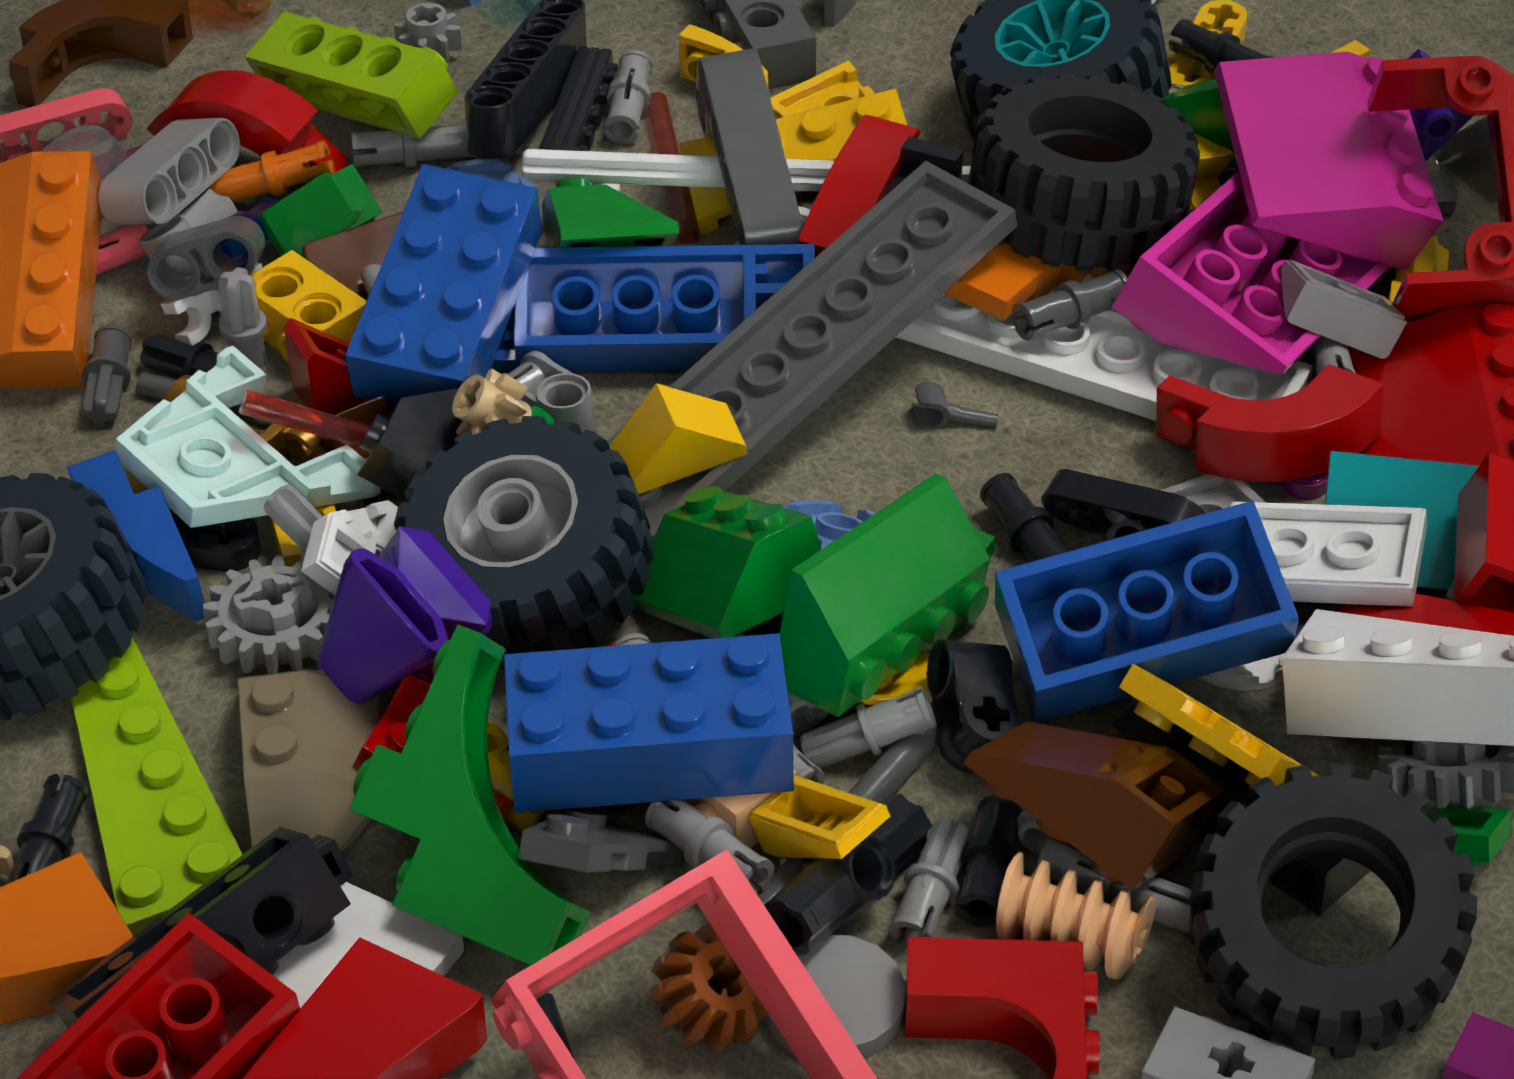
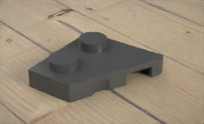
[518,807,684,873]

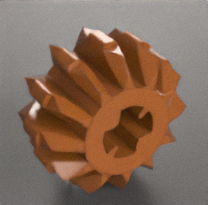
[648,924,769,1052]

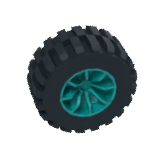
[950,0,1172,140]

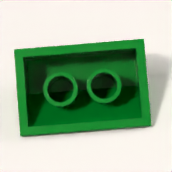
[632,486,821,638]

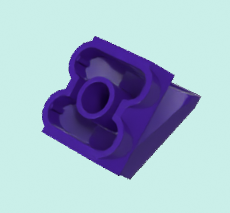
[317,526,492,704]

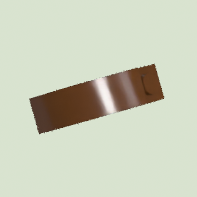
[9,0,193,107]

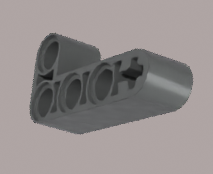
[696,48,803,245]

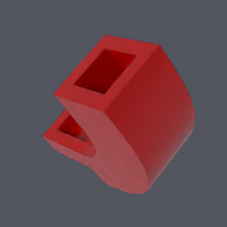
[146,70,349,189]
[1156,364,1384,482]

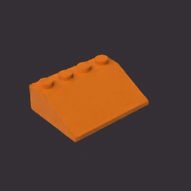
[0,151,102,389]

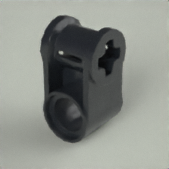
[926,639,1020,774]

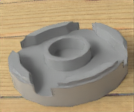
[764,935,906,1059]

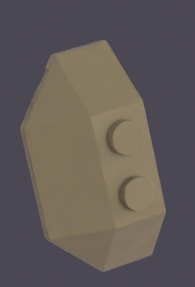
[238,669,380,853]

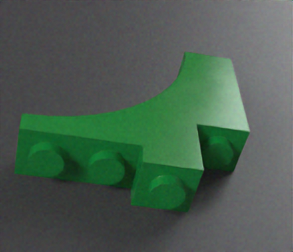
[349,624,591,965]

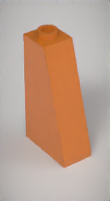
[0,852,133,1024]

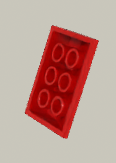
[1348,303,1514,466]

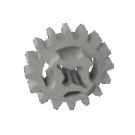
[203,556,335,674]

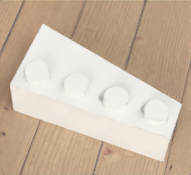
[1282,609,1514,746]

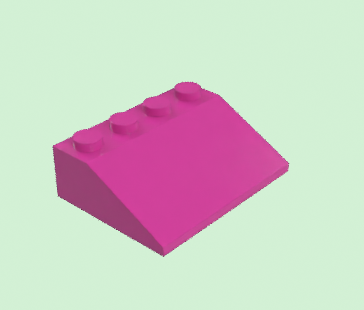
[1214,51,1443,271]
[1112,172,1391,375]

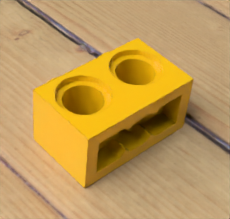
[250,250,367,363]

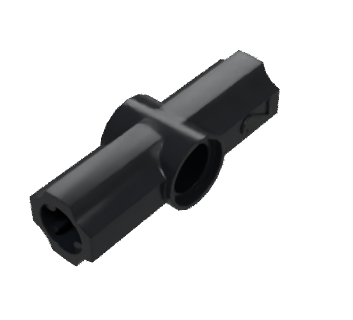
[765,794,932,956]

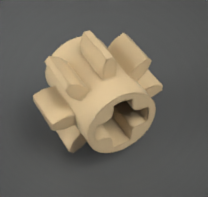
[452,369,532,435]

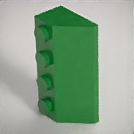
[780,473,990,717]

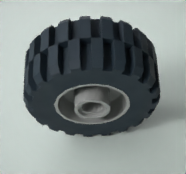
[394,416,654,669]

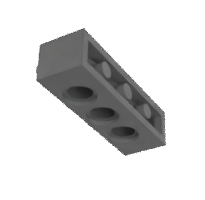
[698,0,816,89]

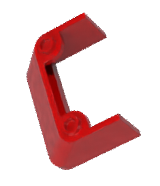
[1367,56,1514,319]

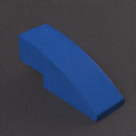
[67,450,205,622]

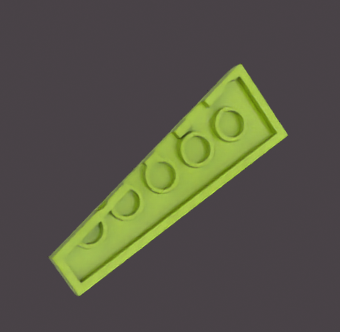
[71,637,243,936]

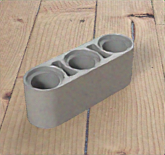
[98,118,240,225]

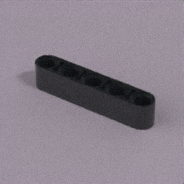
[464,0,587,159]

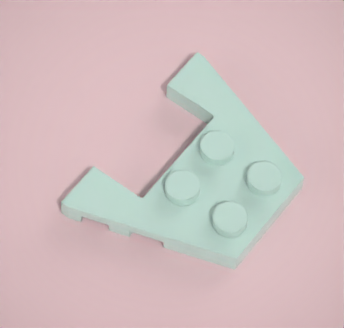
[115,345,381,528]

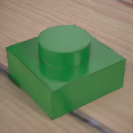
[1429,804,1512,866]

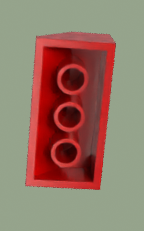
[16,913,300,1079]

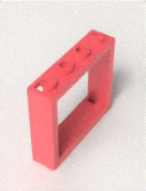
[491,849,877,1079]

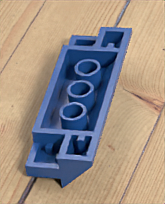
[491,244,815,373]

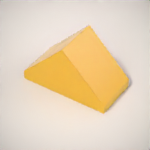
[609,383,748,495]

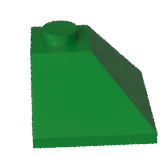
[542,178,679,248]

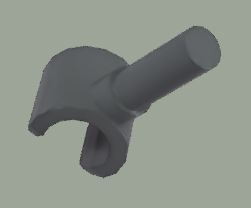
[911,382,999,429]

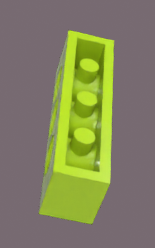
[244,11,459,139]

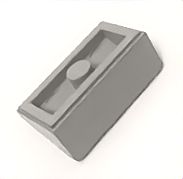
[1281,259,1407,359]

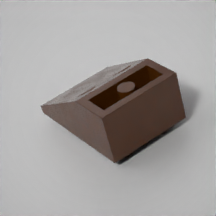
[963,721,1227,891]

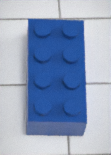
[345,164,542,406]
[995,500,1299,723]
[504,633,794,813]

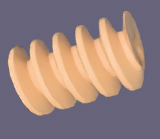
[996,852,1157,980]

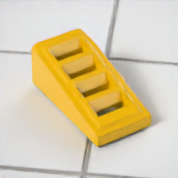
[747,775,891,859]

